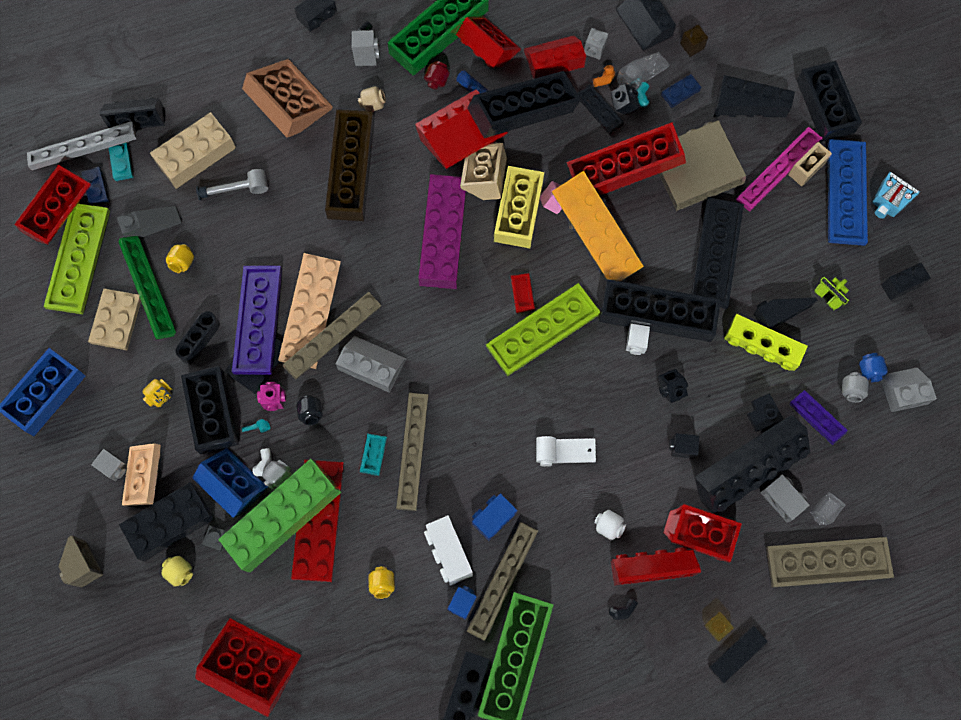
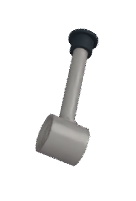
[196,169,268,201]

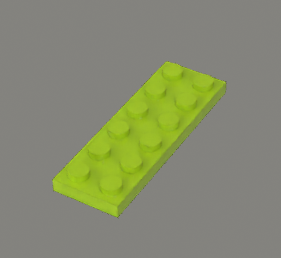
[44,204,110,314]
[486,283,601,376]

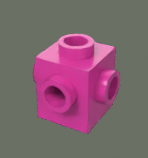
[257,382,286,411]

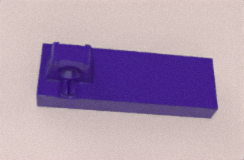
[790,390,848,445]

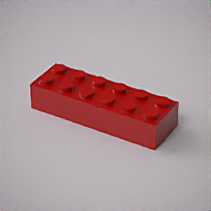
[567,122,686,196]

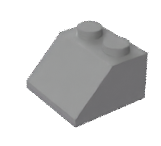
[881,368,937,412]

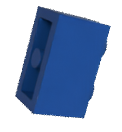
[472,493,517,541]

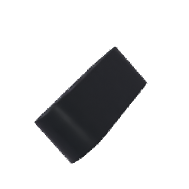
[175,311,220,364]

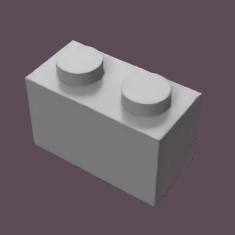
[352,30,380,66]
[760,474,810,523]

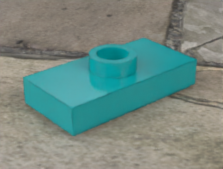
[360,434,387,476]

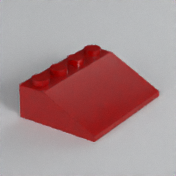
[415,90,508,169]
[195,618,301,717]

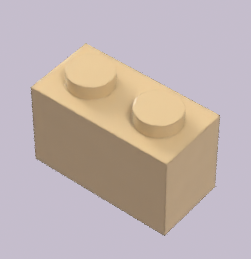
[788,142,832,186]

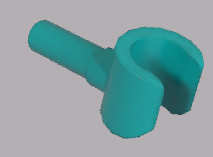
[241,419,271,433]

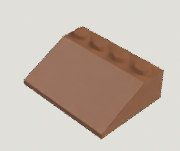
[242,59,333,138]

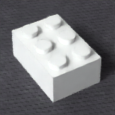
[424,516,473,586]

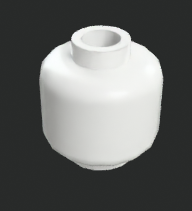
[595,510,626,540]

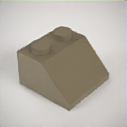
[59,536,103,588]

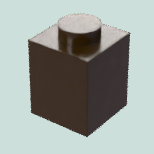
[680,25,708,57]

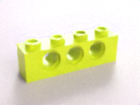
[724,314,808,371]

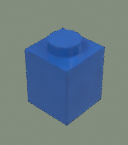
[447,586,477,620]

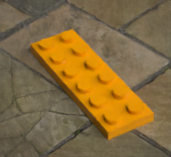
[552,171,644,281]

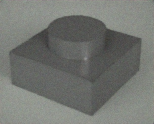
[202,525,227,552]

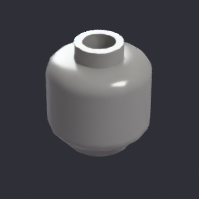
[842,372,869,402]
[262,460,292,490]

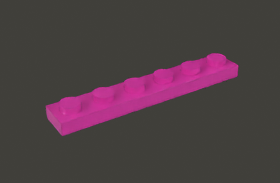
[736,127,822,212]

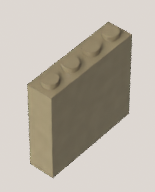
[659,120,746,211]

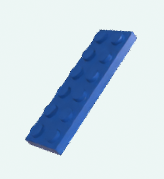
[828,139,868,246]

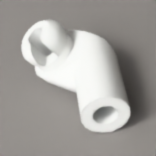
[253,448,272,477]

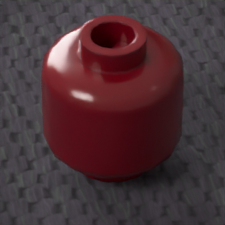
[424,61,450,90]

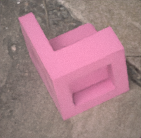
[540,181,562,214]

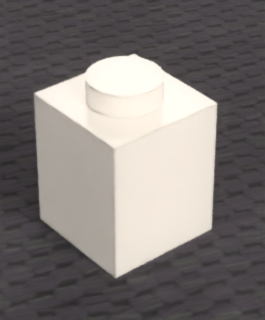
[625,324,650,355]

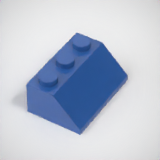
[192,448,268,518]

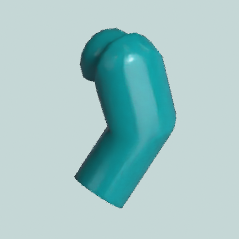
[637,82,649,108]

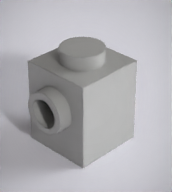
[584,28,608,60]

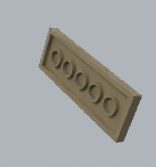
[766,537,894,588]

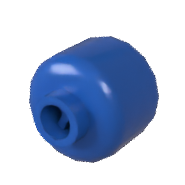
[859,353,888,383]

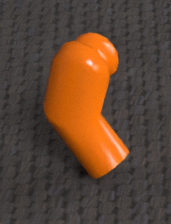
[593,65,615,87]

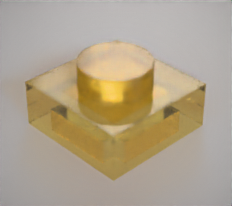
[704,612,734,642]

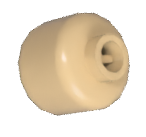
[358,86,386,112]

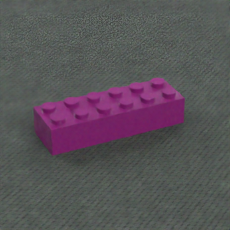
[418,174,467,289]

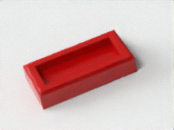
[511,273,535,313]

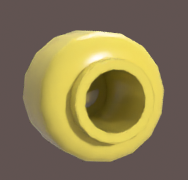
[162,556,193,586]

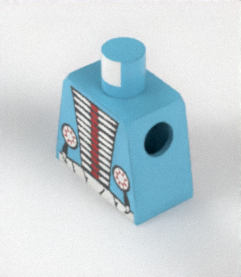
[872,172,919,219]

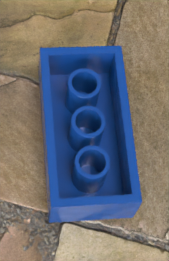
[0,348,86,436]

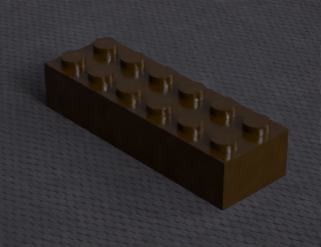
[325,109,374,221]

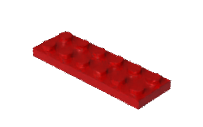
[291,460,344,582]

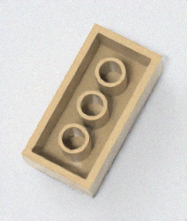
[150,112,236,189]

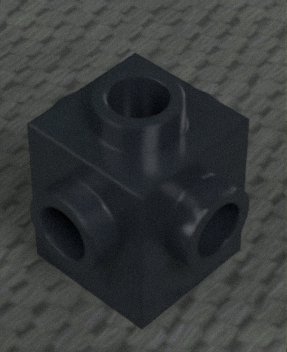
[611,84,640,115]
[658,369,688,403]

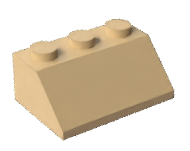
[460,143,507,200]

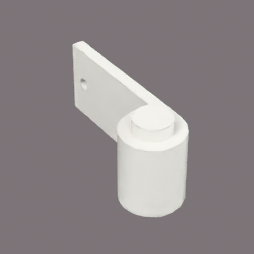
[536,436,596,467]

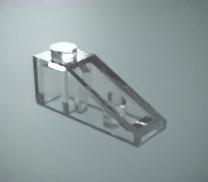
[617,52,669,88]

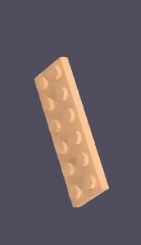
[278,253,341,369]

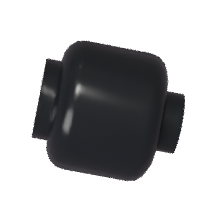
[296,395,323,425]

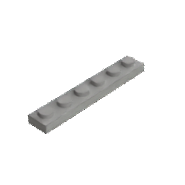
[27,121,137,171]

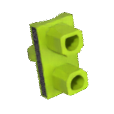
[814,277,849,311]

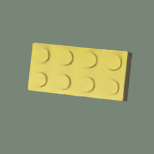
[494,166,544,248]

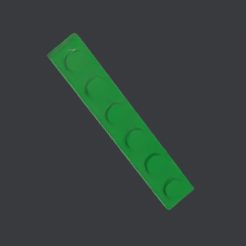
[118,236,176,340]

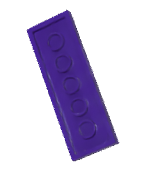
[232,266,282,375]

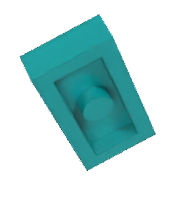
[109,142,133,181]

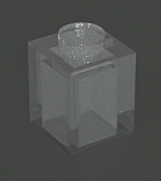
[810,492,846,526]

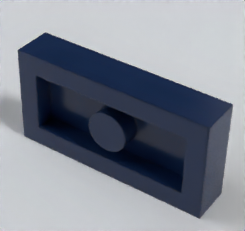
[661,74,701,108]
[81,167,109,206]

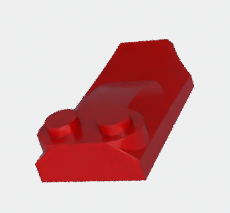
[663,504,742,563]

